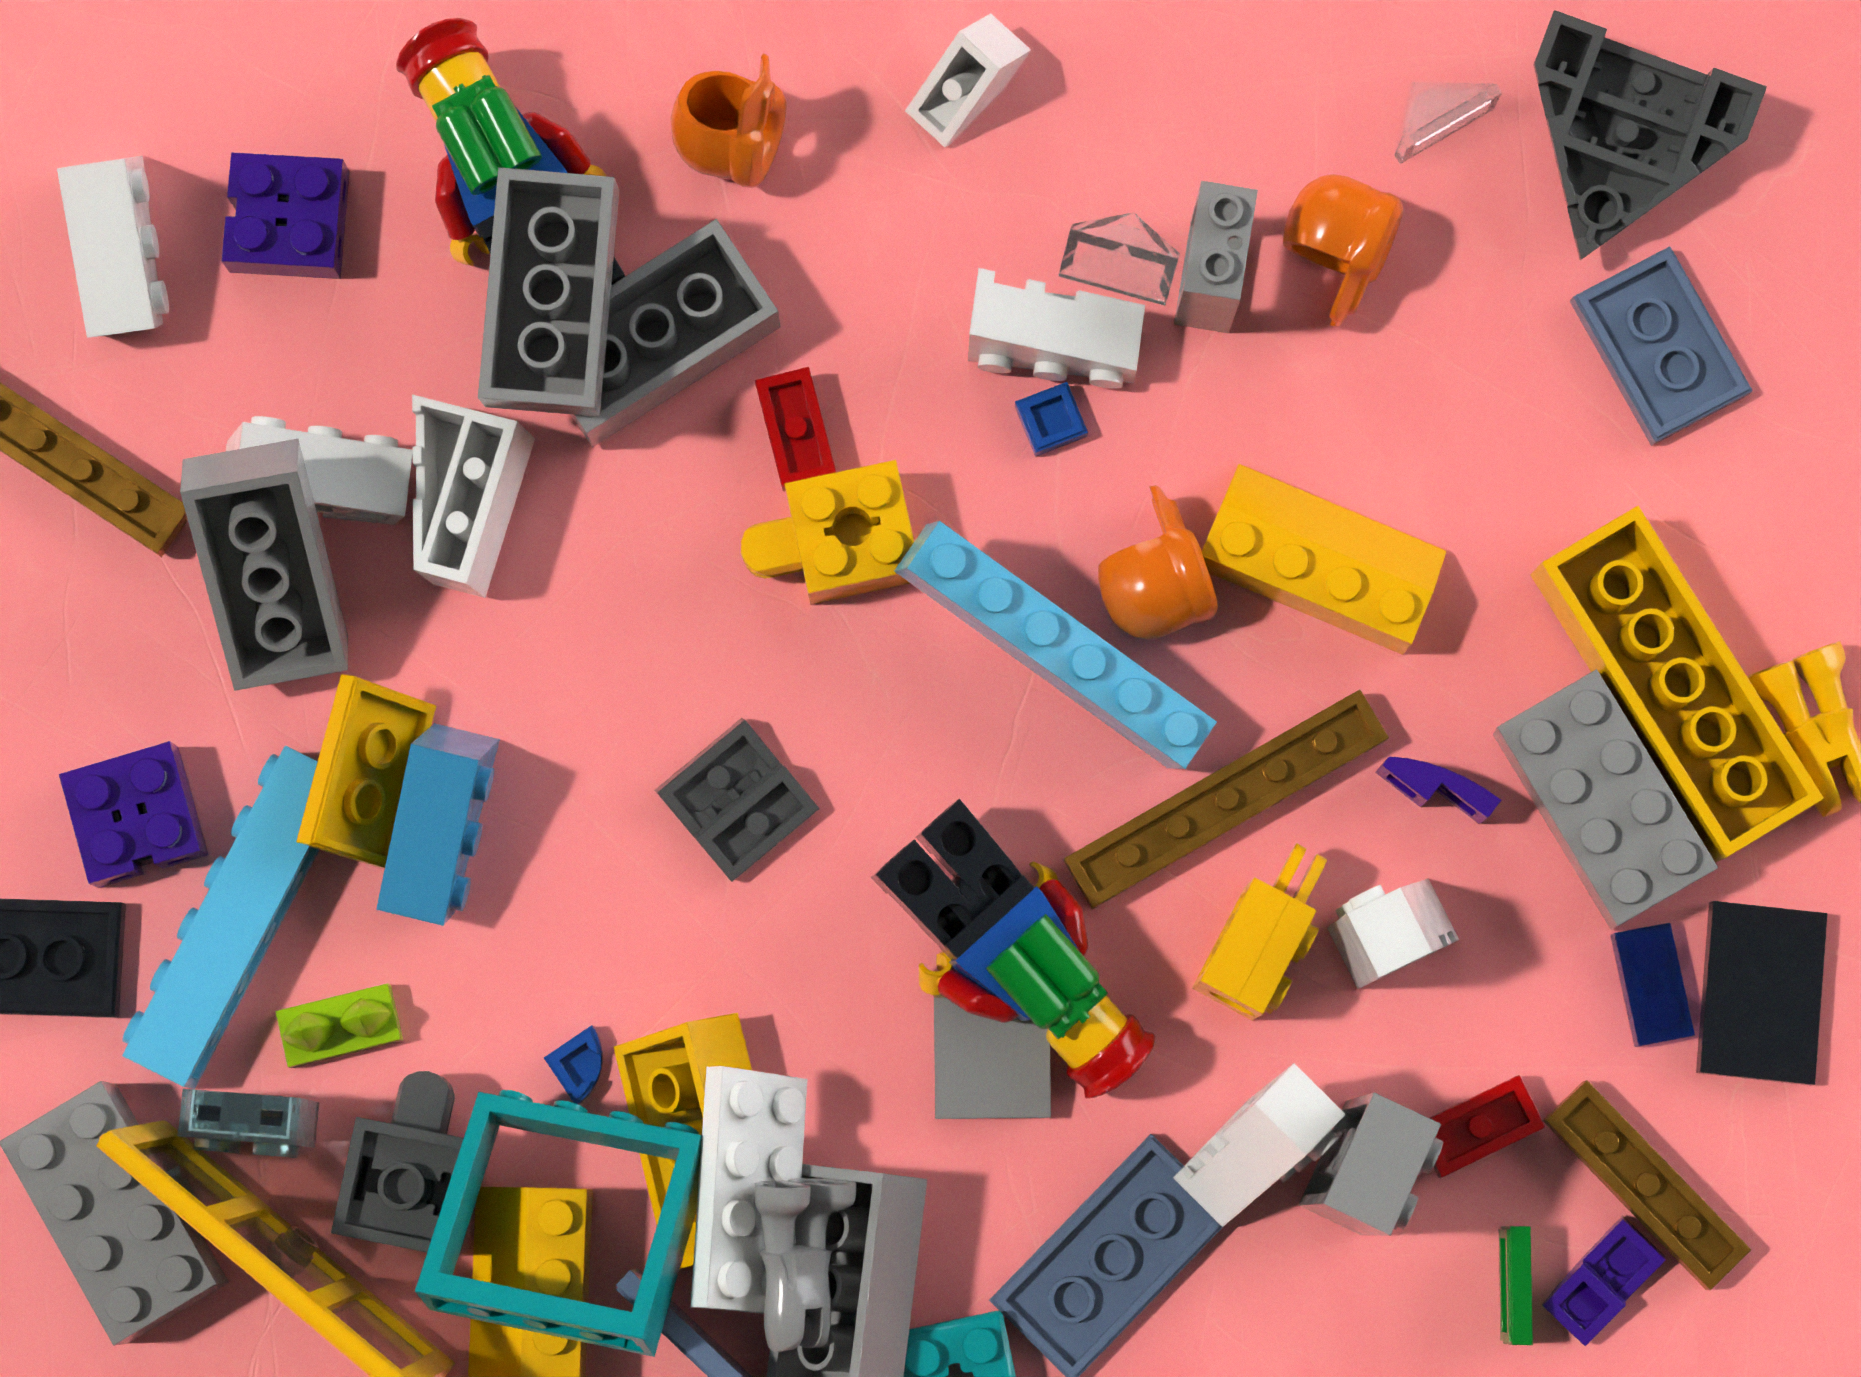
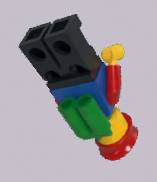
[396,18,625,285]
[870,798,1156,1099]

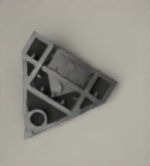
[1533,10,1767,261]

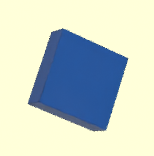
[1015,382,1088,457]

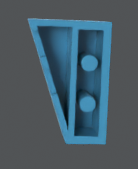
[376,723,500,926]

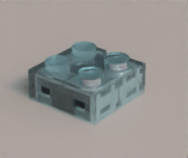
[178,1089,320,1158]

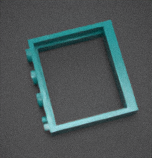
[415,1090,702,1357]

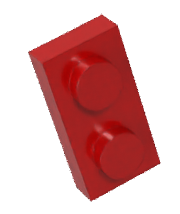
[755,367,836,492]
[1430,1075,1545,1178]

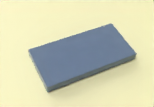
[989,1134,1223,1377]

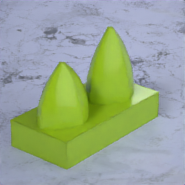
[275,983,403,1068]

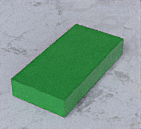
[1498,1226,1533,1345]

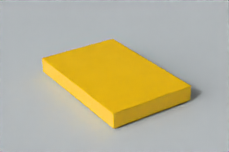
[296,674,436,869]

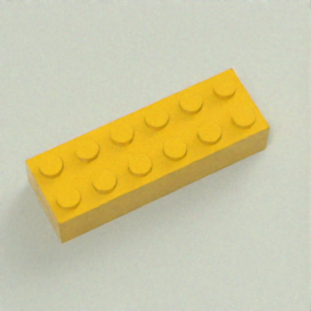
[1530,505,1824,863]

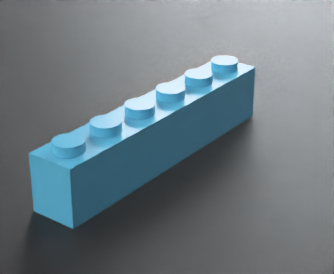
[894,521,1217,769]
[122,745,320,1089]

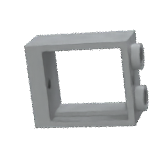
[1174,181,1258,333]

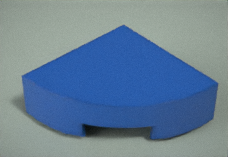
[544,1025,603,1105]

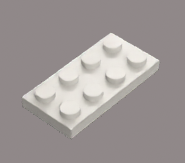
[690,1066,808,1314]

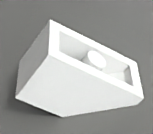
[905,13,1031,147]

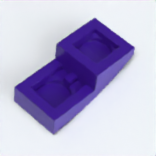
[1375,756,1501,824]
[1542,1215,1666,1346]

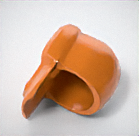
[670,53,787,188]
[1283,174,1404,327]
[1098,485,1218,639]

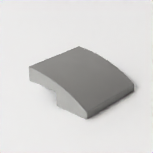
[934,995,1051,1119]

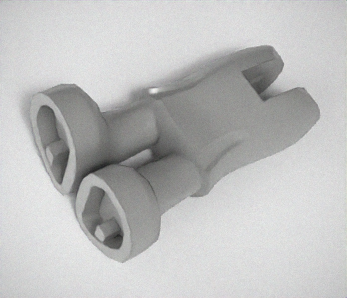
[755,1178,856,1352]

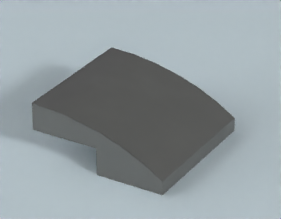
[655,718,820,882]

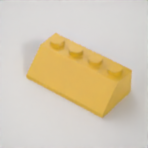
[1201,464,1447,655]
[613,1012,752,1269]
[468,1187,593,1377]

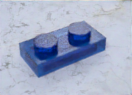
[1610,923,1695,1047]

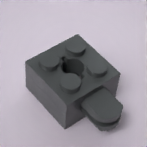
[331,1071,464,1252]

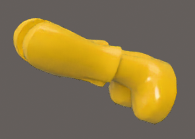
[1747,641,1861,817]

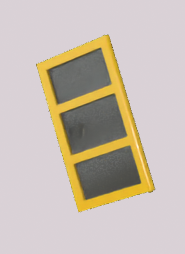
[96,1120,456,1377]

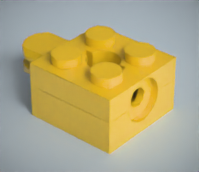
[741,460,914,605]
[1192,843,1327,1021]

